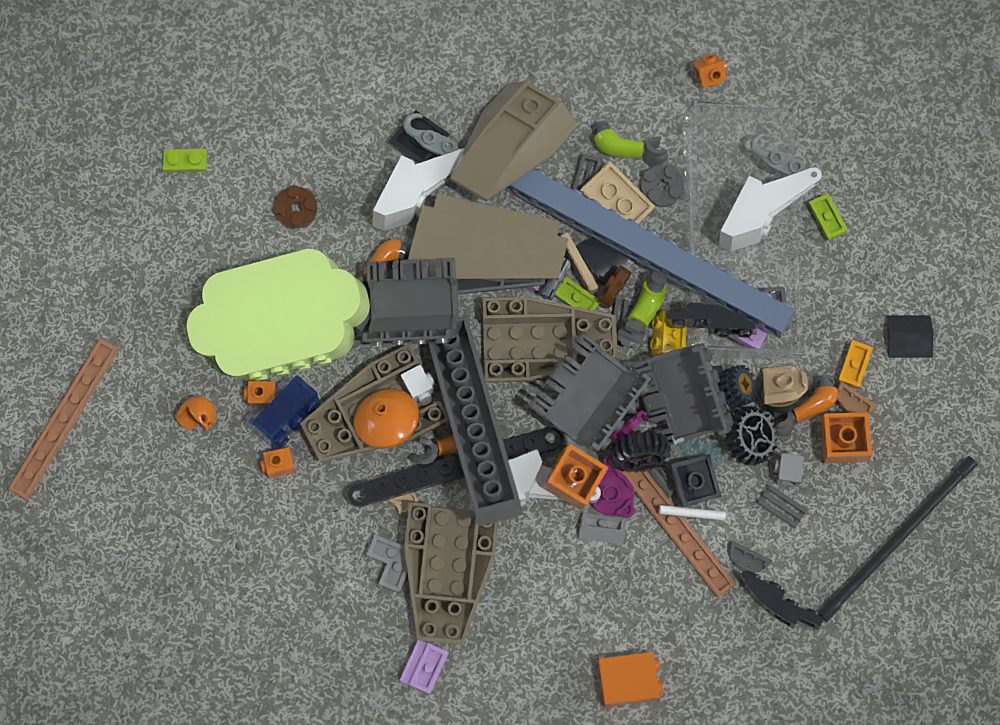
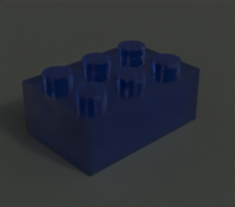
[251,375,320,450]

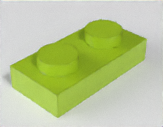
[163,149,207,172]
[808,193,848,241]
[554,276,600,311]

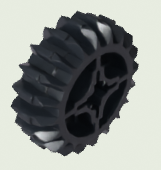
[722,406,778,466]
[610,431,672,473]

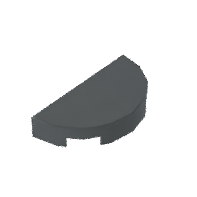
[729,541,772,573]

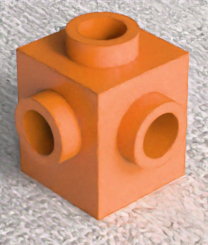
[692,54,728,88]

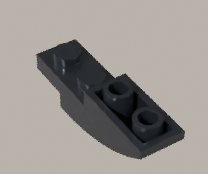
[666,302,757,338]
[740,571,824,630]

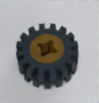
[719,365,758,408]

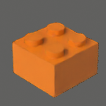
[820,412,872,463]
[542,444,608,510]

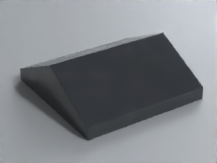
[389,110,450,163]
[886,315,934,358]
[669,454,722,508]

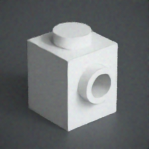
[401,365,435,403]

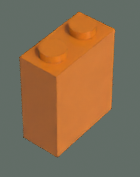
[598,652,663,707]

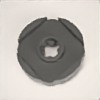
[641,165,684,207]

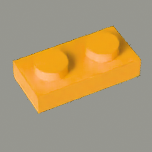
[838,340,873,389]

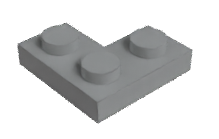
[366,535,408,594]

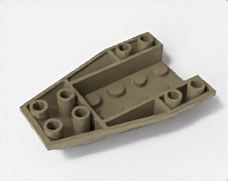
[450,81,578,201]
[483,297,618,383]
[300,344,449,463]
[404,502,498,645]

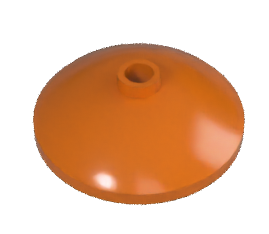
[354,389,420,449]

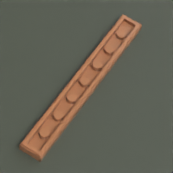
[7,338,119,501]
[619,469,736,598]

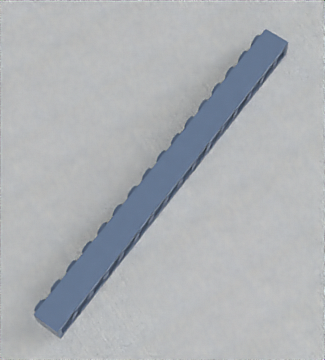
[504,169,794,339]

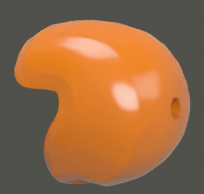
[176,396,217,432]

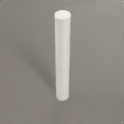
[658,505,726,520]

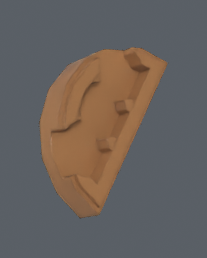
[837,381,878,414]

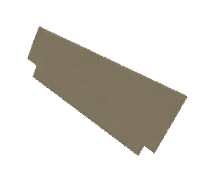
[408,194,568,279]

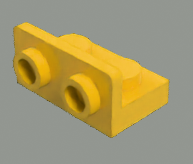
[650,310,687,357]

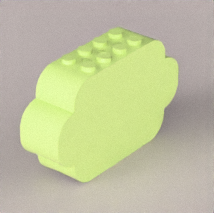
[187,249,370,381]

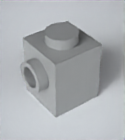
[774,451,804,487]

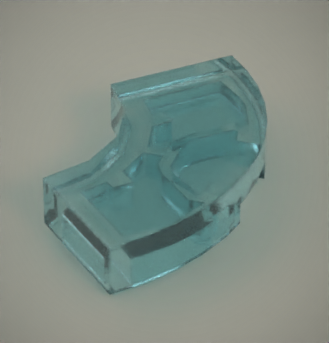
[668,433,725,465]

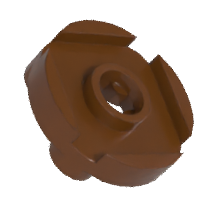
[274,185,317,229]
[597,265,631,308]

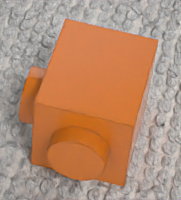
[244,381,277,407]
[260,447,295,479]

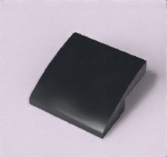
[576,237,637,284]

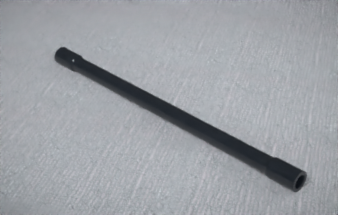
[819,456,978,622]

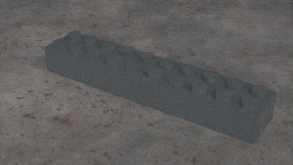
[427,315,523,527]

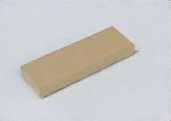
[561,232,598,296]

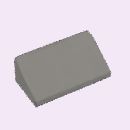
[579,512,626,544]

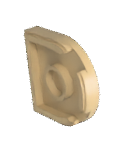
[762,366,808,404]

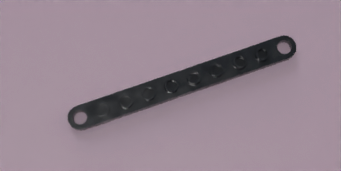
[348,427,562,508]

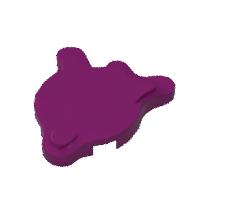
[603,410,647,451]
[592,454,635,518]

